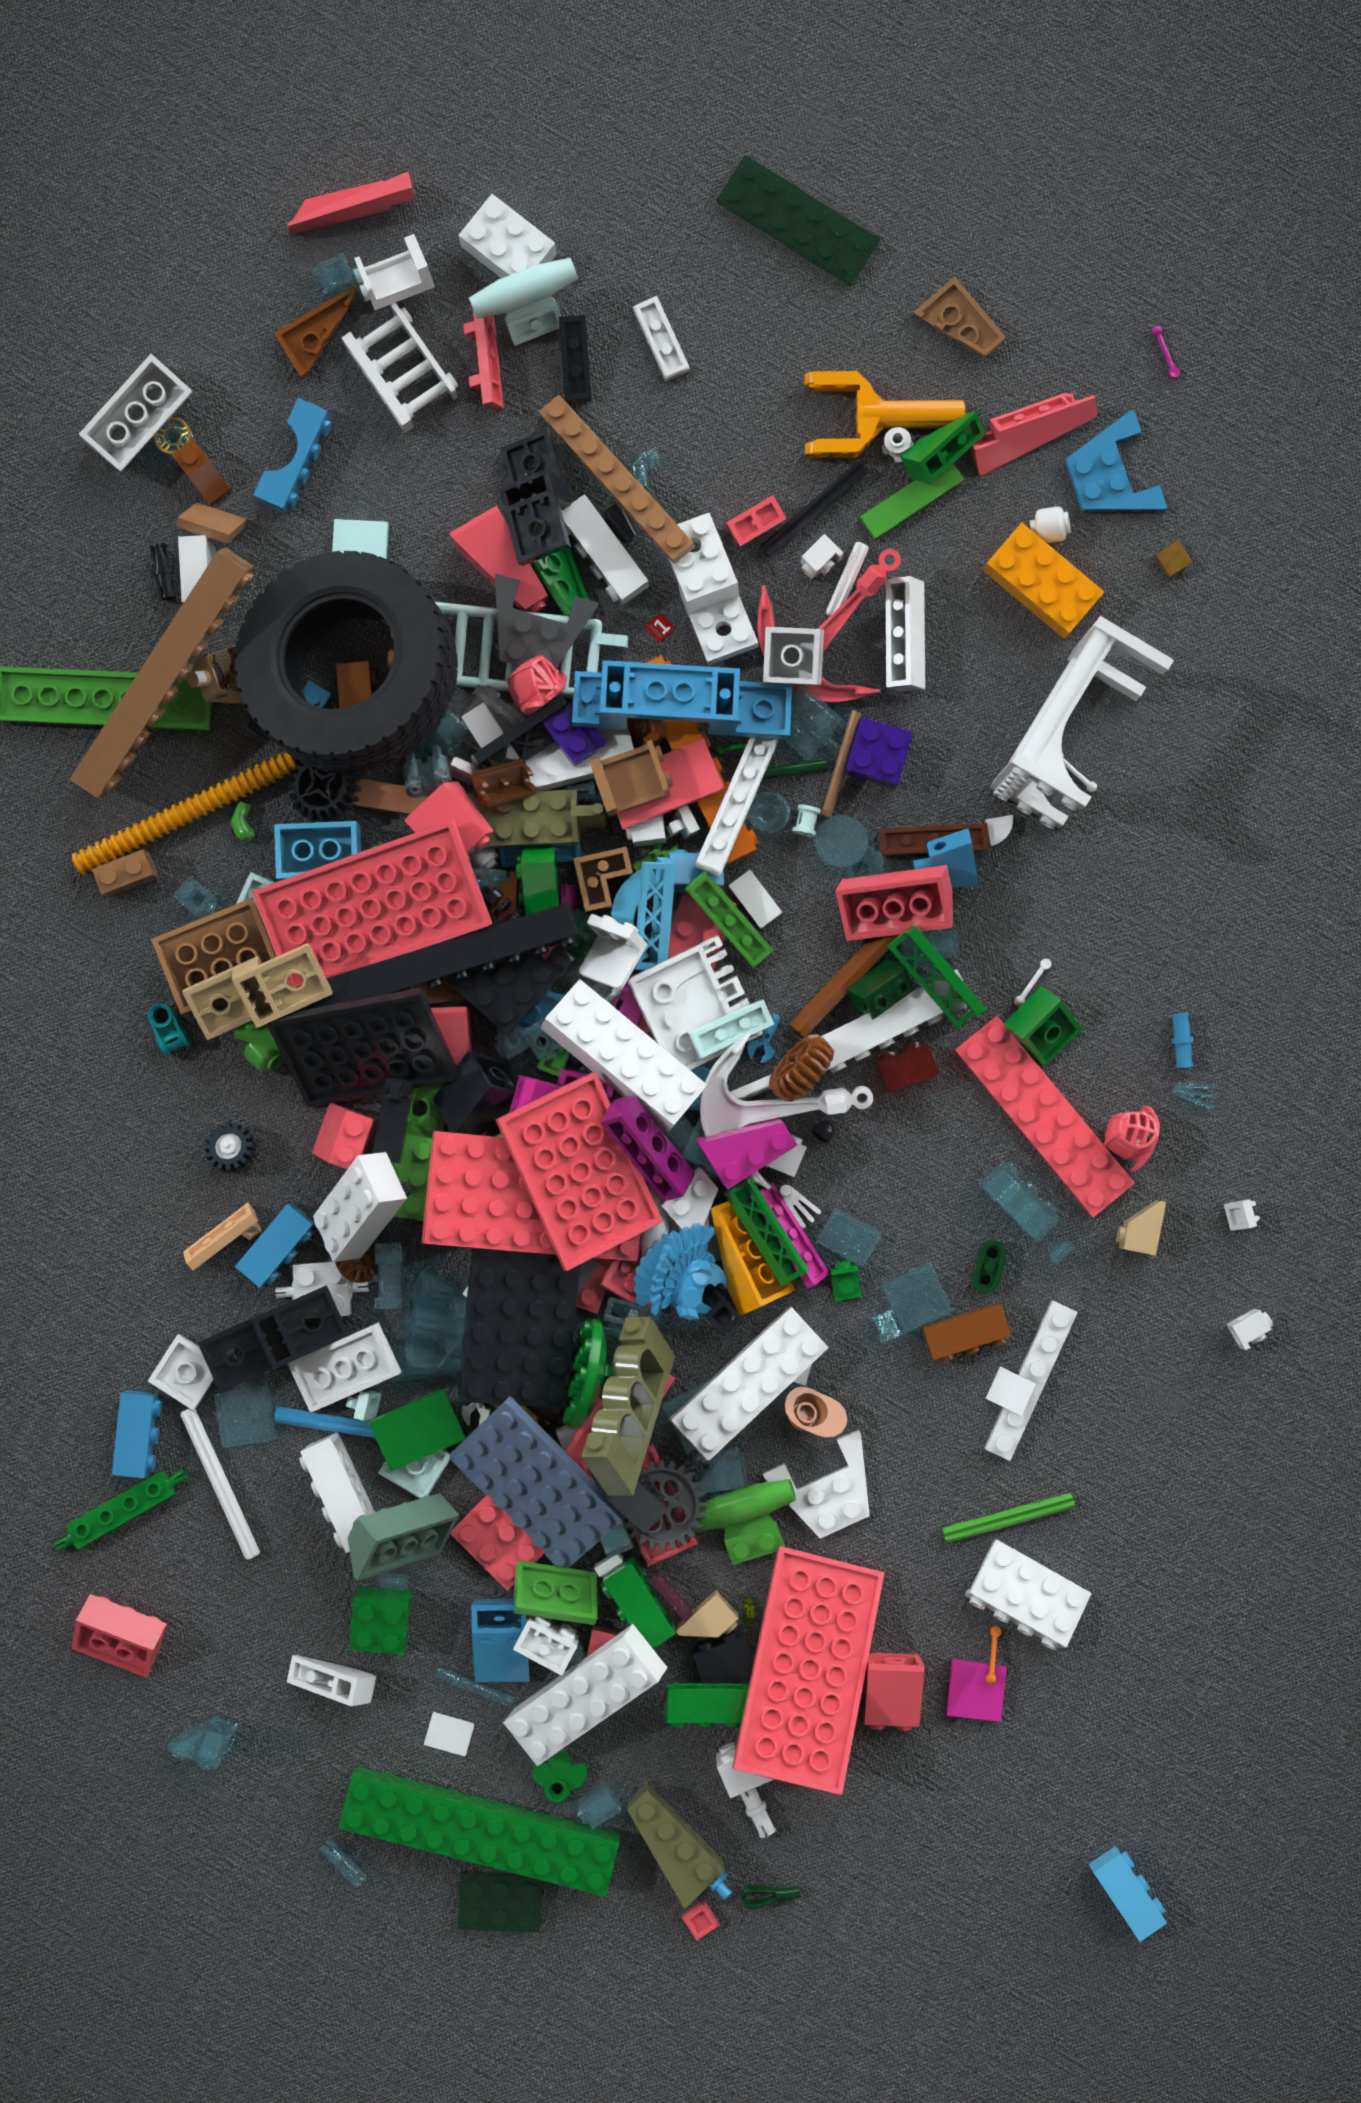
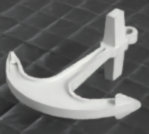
[700,1032,873,1189]

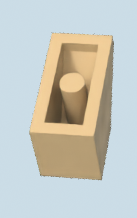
[1116,1200,1166,1256]
[676,1589,739,1637]

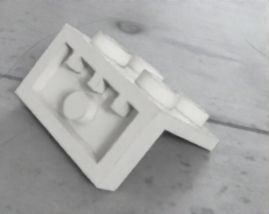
[513,1616,579,1676]

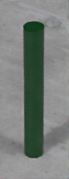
[763,759,828,779]

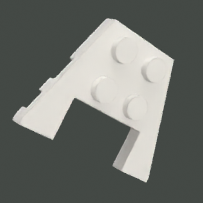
[762,1429,870,1538]

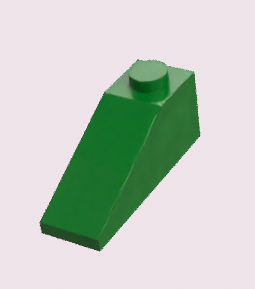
[900,411,986,484]

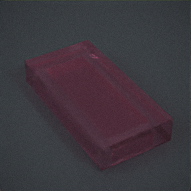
[649,1570,693,1622]

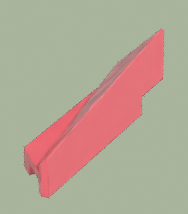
[288,172,415,234]
[969,393,1098,476]

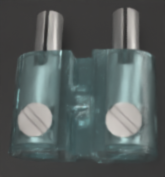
[402,746,452,798]

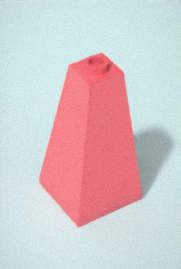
[450,505,549,613]

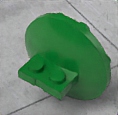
[563,1319,614,1430]

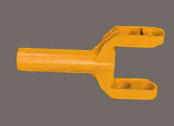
[804,371,965,458]

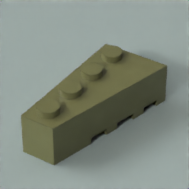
[627,1782,724,1909]

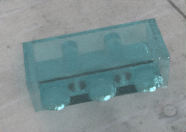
[977,1161,1061,1242]

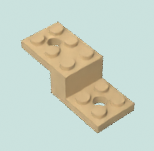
[182,943,333,1040]

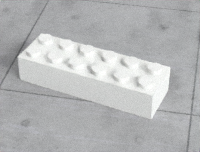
[541,979,707,1133]
[669,1307,828,1461]
[503,1624,667,1766]

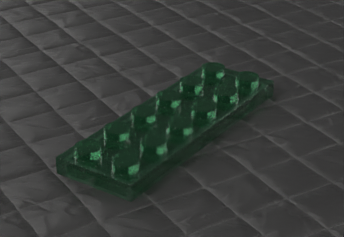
[716,155,880,287]

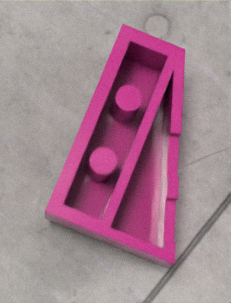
[695,1118,797,1190]

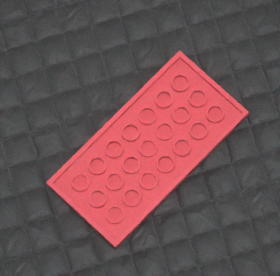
[251,819,493,986]
[422,1131,645,1261]
[732,1546,884,1795]

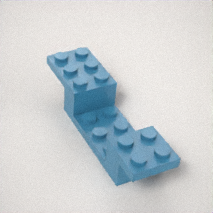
[572,660,792,739]

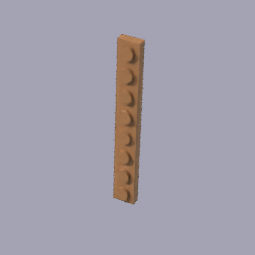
[538,395,695,564]

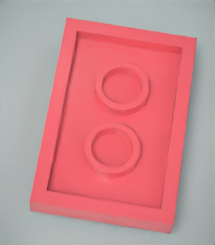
[450,1494,545,1591]

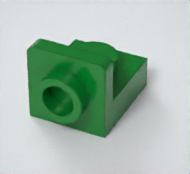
[829,1260,862,1301]

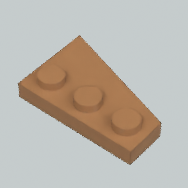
[913,276,1006,358]

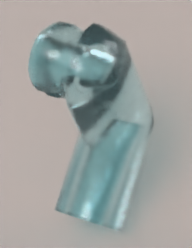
[633,449,659,489]

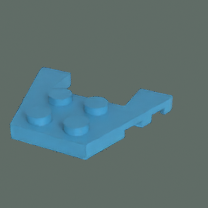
[1064,410,1168,512]

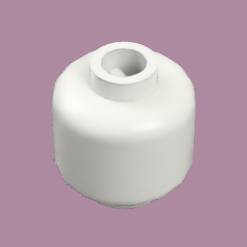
[1030,506,1071,544]

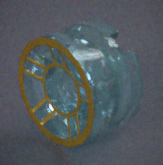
[153,417,195,460]

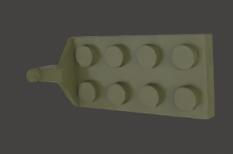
[468,789,608,850]

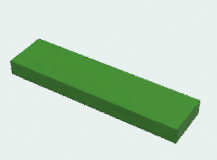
[860,463,964,541]
[685,870,774,968]

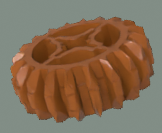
[769,1034,834,1102]

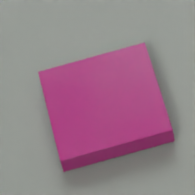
[946,1659,1007,1722]

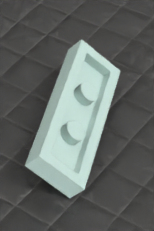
[689,999,774,1058]

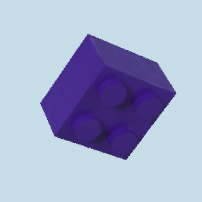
[844,717,913,789]

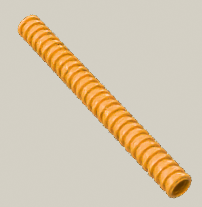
[72,751,299,875]

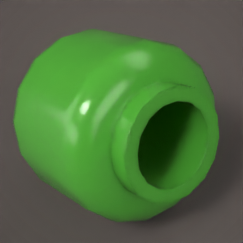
[244,1041,284,1072]

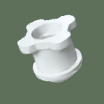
[882,427,914,463]

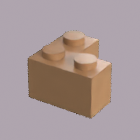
[574,846,633,915]

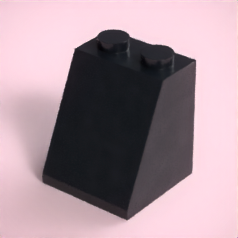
[432,1051,519,1136]

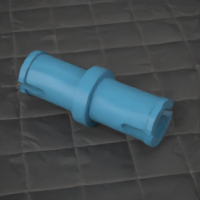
[1171,1013,1194,1068]

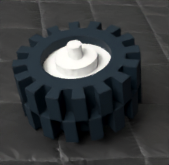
[204,1122,257,1174]

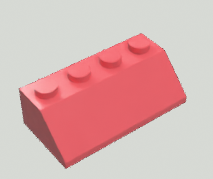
[835,865,953,941]

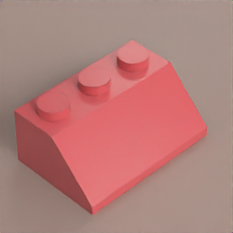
[71,1594,167,1678]

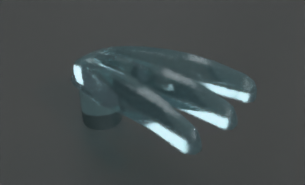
[1172,1082,1219,1109]

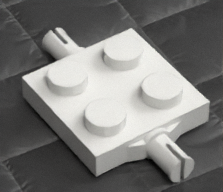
[275,1261,369,1319]

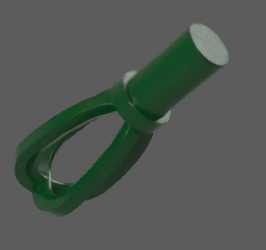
[741,1885,800,1909]

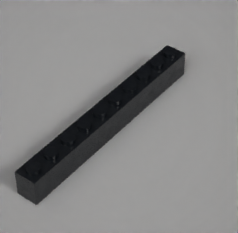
[311,903,581,1008]

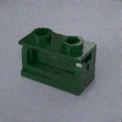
[846,959,915,1020]

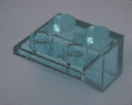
[165,1715,240,1770]

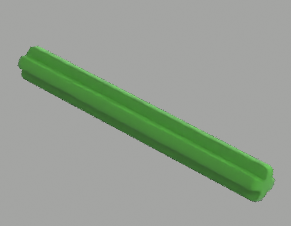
[942,1493,1075,1543]

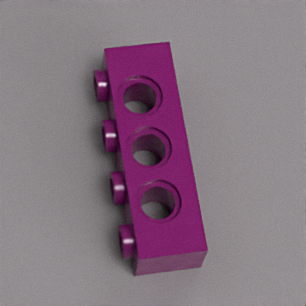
[600,1094,695,1202]

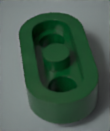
[971,1240,1007,1294]

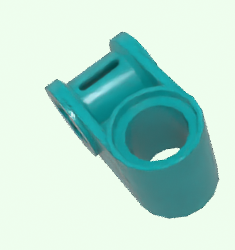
[148,1004,192,1057]

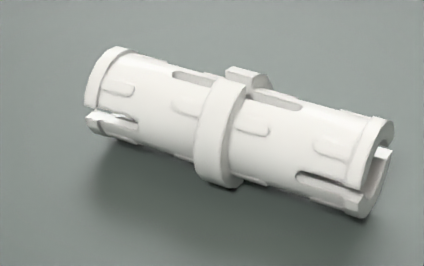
[740,1788,776,1838]

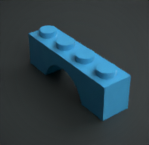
[253,398,332,515]

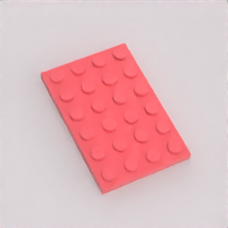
[495,1072,663,1271]

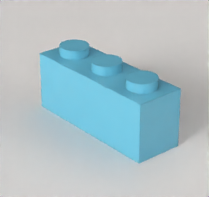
[1089,1846,1167,1942]

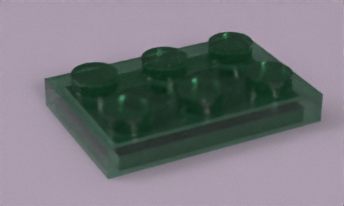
[458,1871,543,1933]

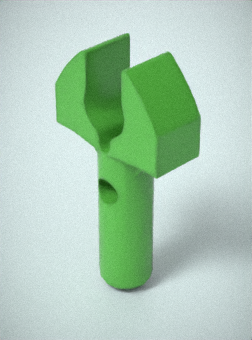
[632,834,679,872]

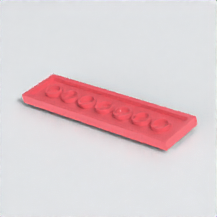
[954,1016,1135,1217]

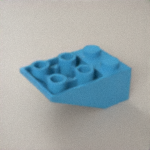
[471,1599,530,1683]

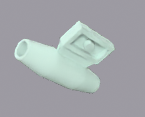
[469,258,578,346]

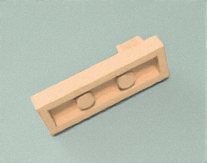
[183,1203,262,1270]

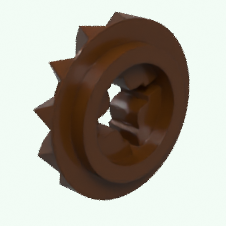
[335,1251,378,1283]

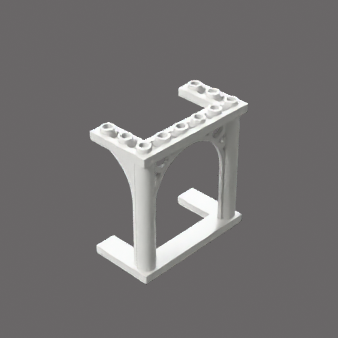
[990,616,1174,829]

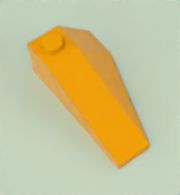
[711,1201,795,1316]

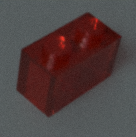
[875,1041,939,1093]

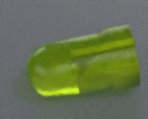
[744,1598,756,1618]

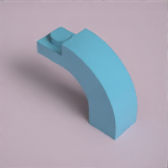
[611,869,655,962]

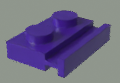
[542,701,606,767]

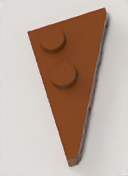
[274,285,359,380]

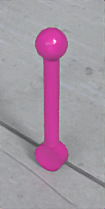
[1152,325,1180,379]

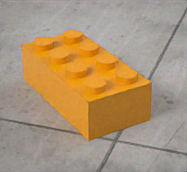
[983,522,1104,640]

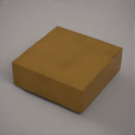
[1154,540,1193,578]

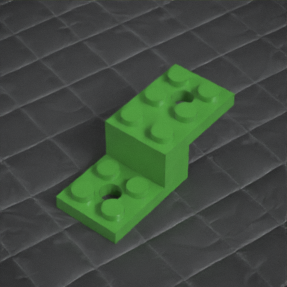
[391,1084,446,1221]

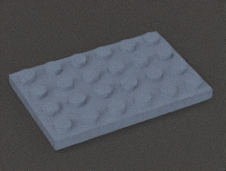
[450,1396,626,1568]

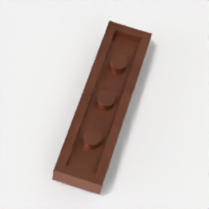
[879,823,989,856]

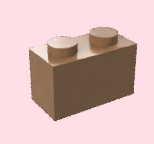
[92,849,159,897]

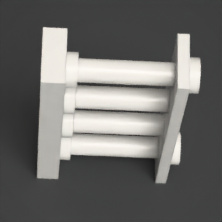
[342,302,458,433]

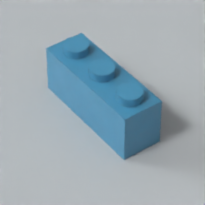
[235,1203,315,1288]
[112,1390,162,1478]

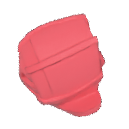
[507,655,567,716]
[1104,1105,1160,1172]

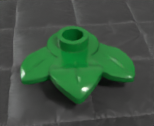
[532,1748,587,1803]

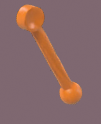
[986,1626,1001,1685]

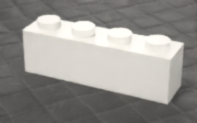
[562,494,649,606]
[885,576,925,692]

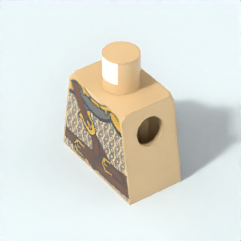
[187,645,243,704]

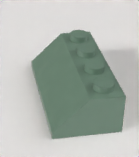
[348,1493,459,1581]

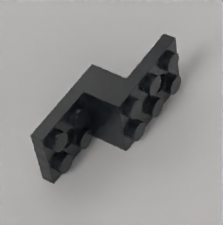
[499,429,571,566]
[197,1285,349,1393]

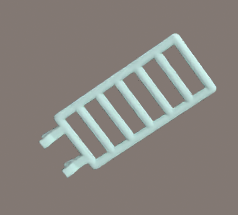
[435,602,629,699]

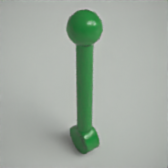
[714,743,747,756]

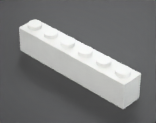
[821,969,967,1073]

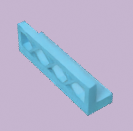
[635,857,676,970]

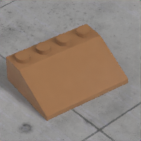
[151,898,276,1017]

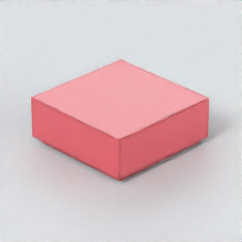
[682,1900,720,1941]

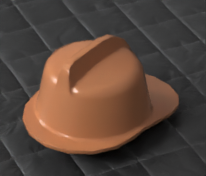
[784,1387,847,1438]

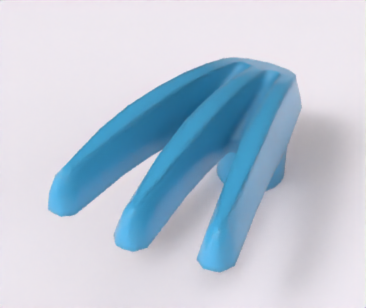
[707,1872,732,1901]

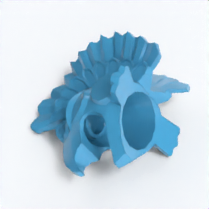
[634,1223,727,1321]

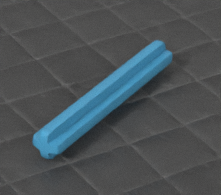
[274,1407,375,1438]

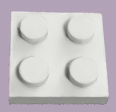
[148,1334,214,1410]

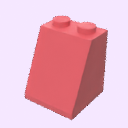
[404,781,494,861]
[431,1007,472,1066]
[312,1103,379,1169]
[862,1653,924,1731]

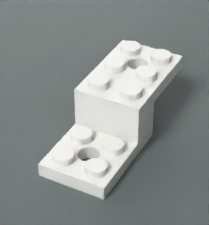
[669,513,759,666]

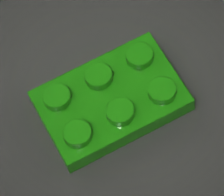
[514,1561,597,1625]

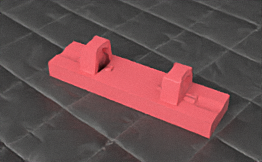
[463,311,504,410]

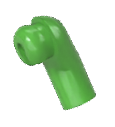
[231,801,255,842]

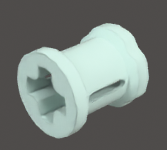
[792,804,821,837]

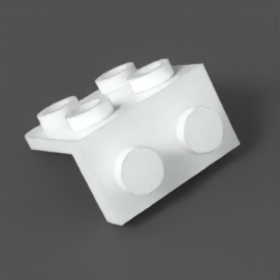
[579,914,648,989]

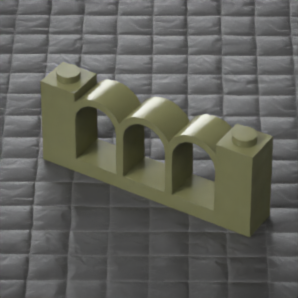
[581,1316,675,1496]

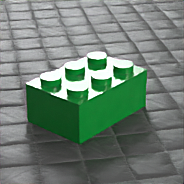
[601,1554,675,1649]

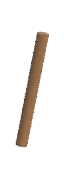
[821,710,862,817]

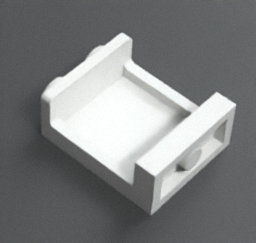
[353,234,435,310]

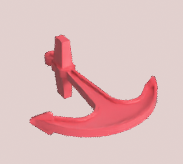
[757,549,901,702]

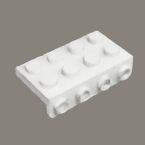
[965,1539,1092,1650]

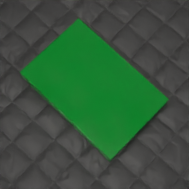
[369,1388,466,1471]

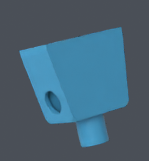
[913,828,979,887]

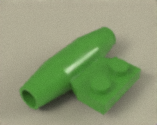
[692,1479,796,1565]

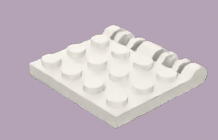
[627,935,763,1070]

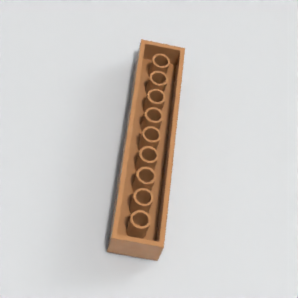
[69,547,254,798]

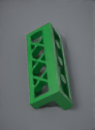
[887,925,986,1028]
[724,1177,809,1286]

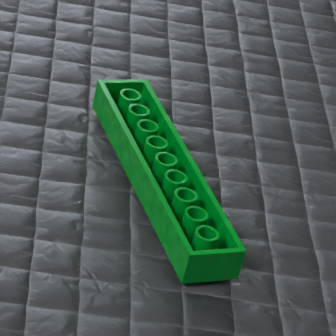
[338,1766,620,1897]

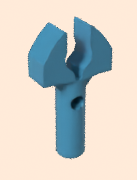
[747,1014,780,1064]

